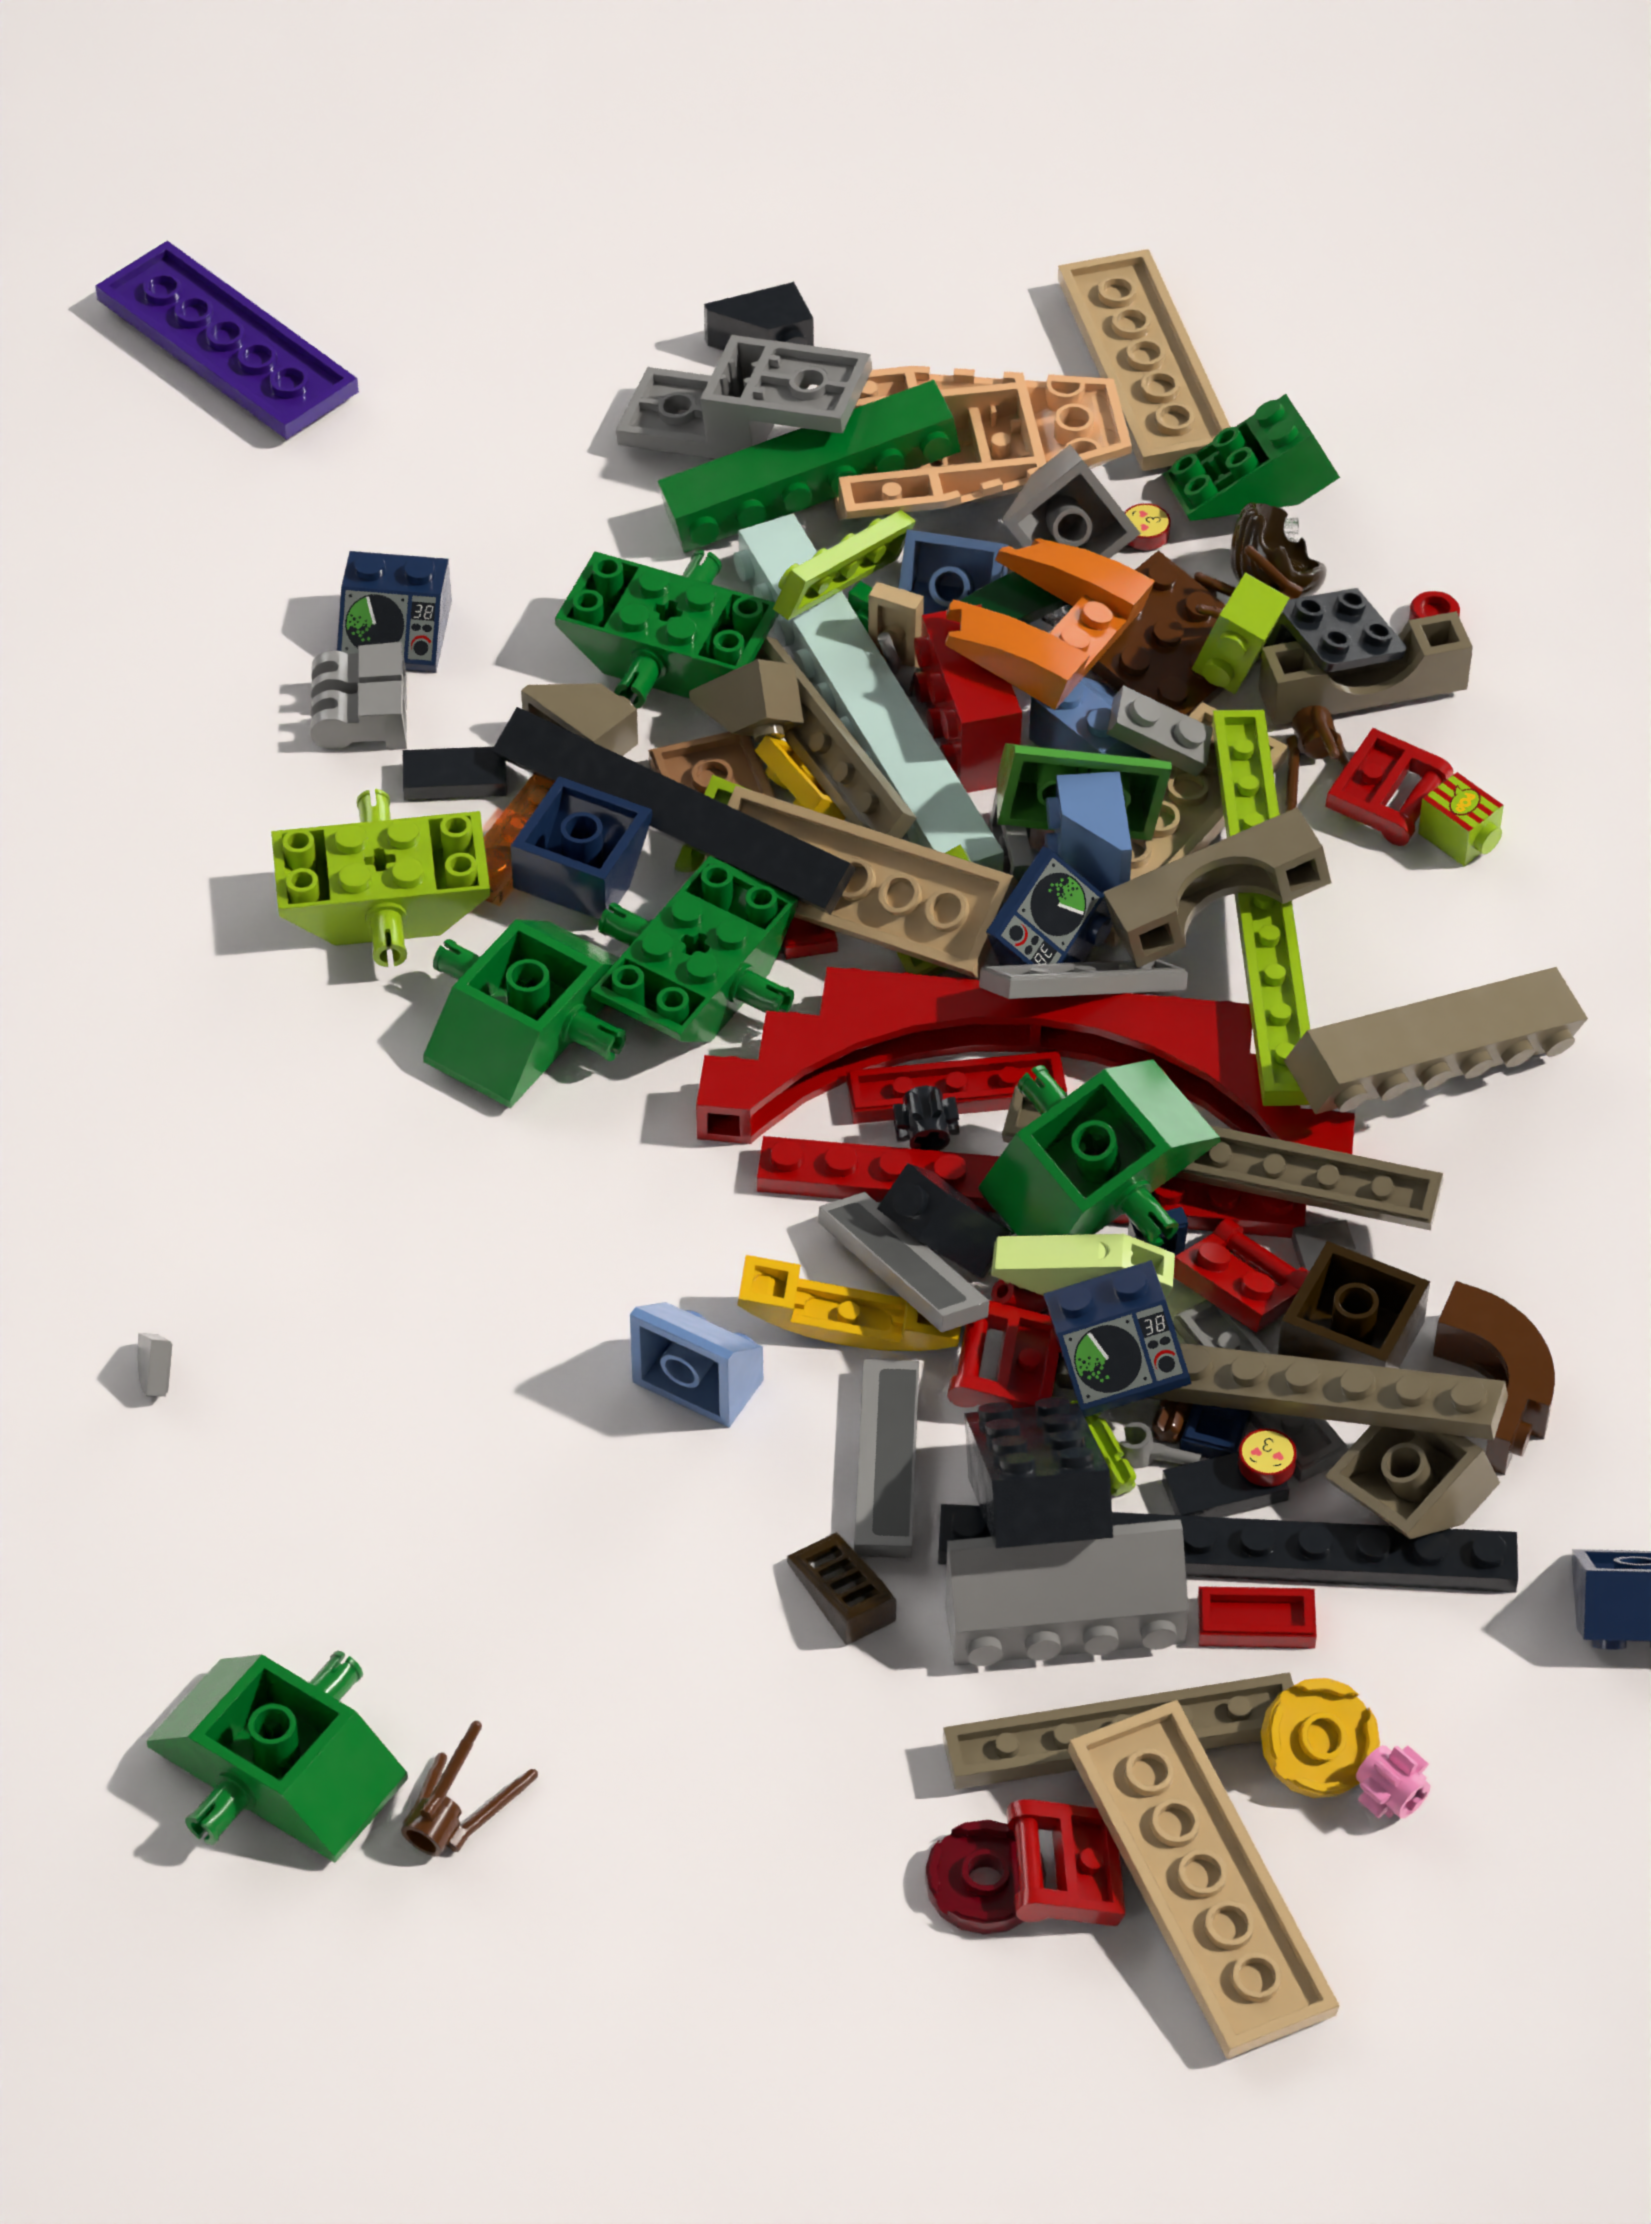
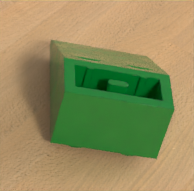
[1162,394,1340,521]

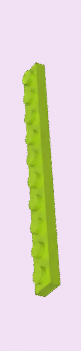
[1212,710,1310,1106]

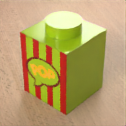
[1418,772,1504,867]

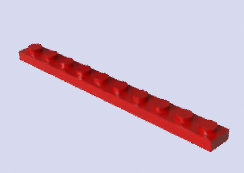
[757,1136,1306,1238]

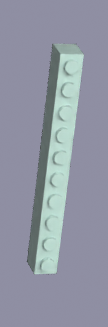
[734,514,1004,872]

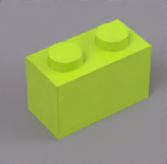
[1191,573,1290,695]

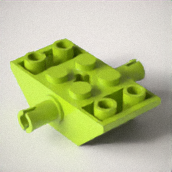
[271,789,490,967]

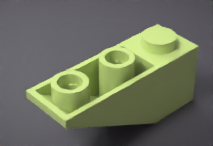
[991,1234,1175,1299]

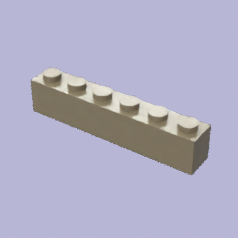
[1284,967,1588,1114]

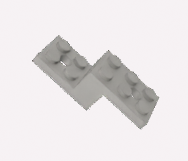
[615,335,872,459]

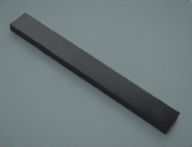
[492,707,856,915]

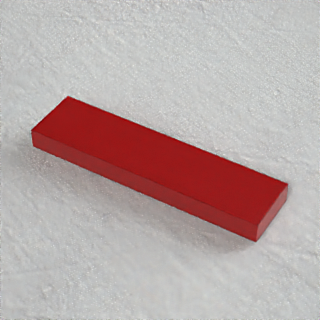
[846,1051,1067,1124]

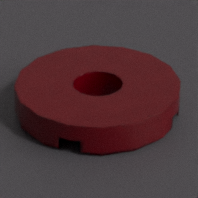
[925,1820,1046,1935]

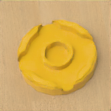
[1260,1678,1380,1798]

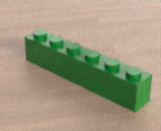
[657,380,961,553]

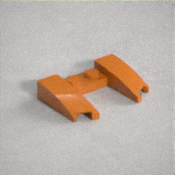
[945,538,1155,710]

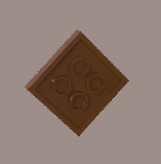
[1091,550,1262,716]

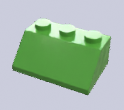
[996,743,1172,841]

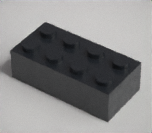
[964,1397,1114,1549]

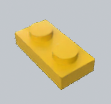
[754,735,846,820]

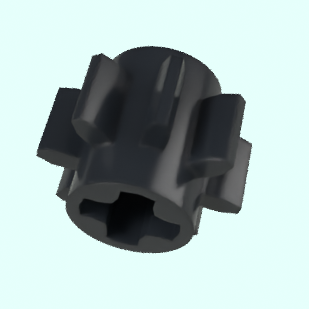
[893,1086,960,1151]

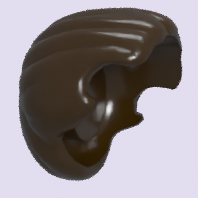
[1230,502,1327,597]

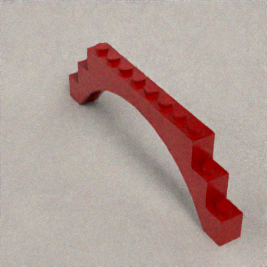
[696,967,1355,1154]

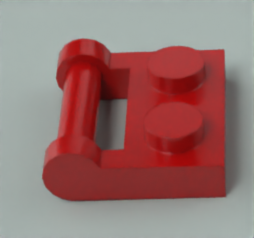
[1325,728,1454,846]
[1174,1218,1309,1332]
[947,1300,1060,1408]
[1006,1799,1126,1927]

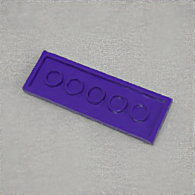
[95,240,359,440]

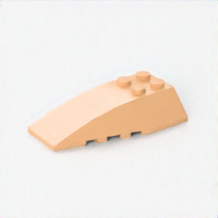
[817,366,1132,520]

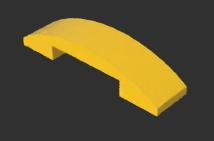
[737,1255,961,1351]

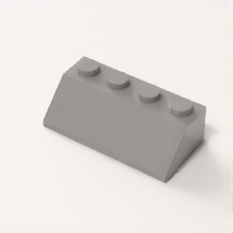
[945,1519,1189,1666]

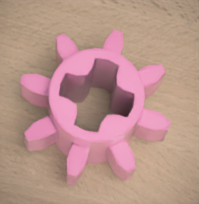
[1356,1745,1431,1819]

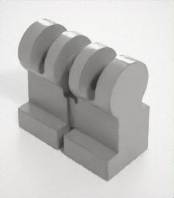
[310,642,407,750]

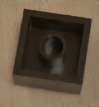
[1278,1241,1430,1369]

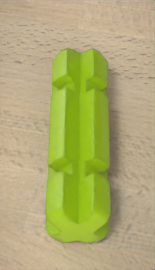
[1070,1400,1136,1497]

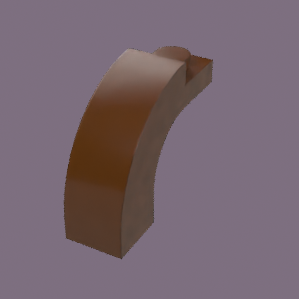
[1433,1281,1555,1475]

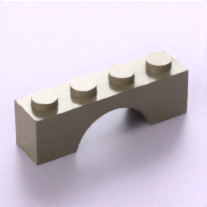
[1259,611,1473,726]
[1103,807,1332,968]

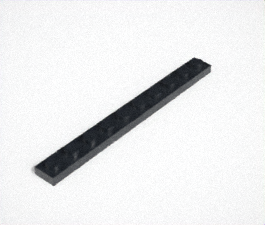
[938,1504,1518,1593]

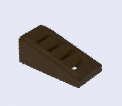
[787,1532,896,1645]

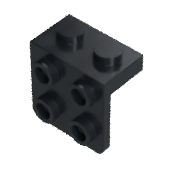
[1261,588,1406,672]

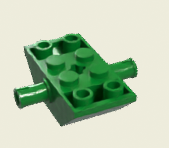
[555,550,779,709]
[591,856,798,1042]
[423,919,627,1109]
[978,1059,1221,1247]
[146,1651,408,1863]

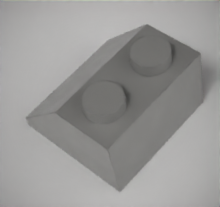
[1002,444,1141,558]

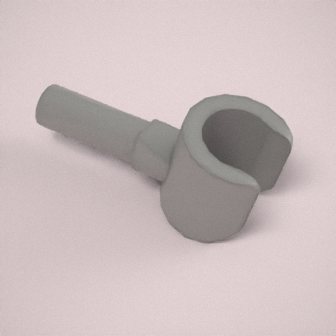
[877,632,920,697]
[1120,1422,1201,1468]

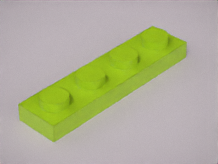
[773,510,916,620]

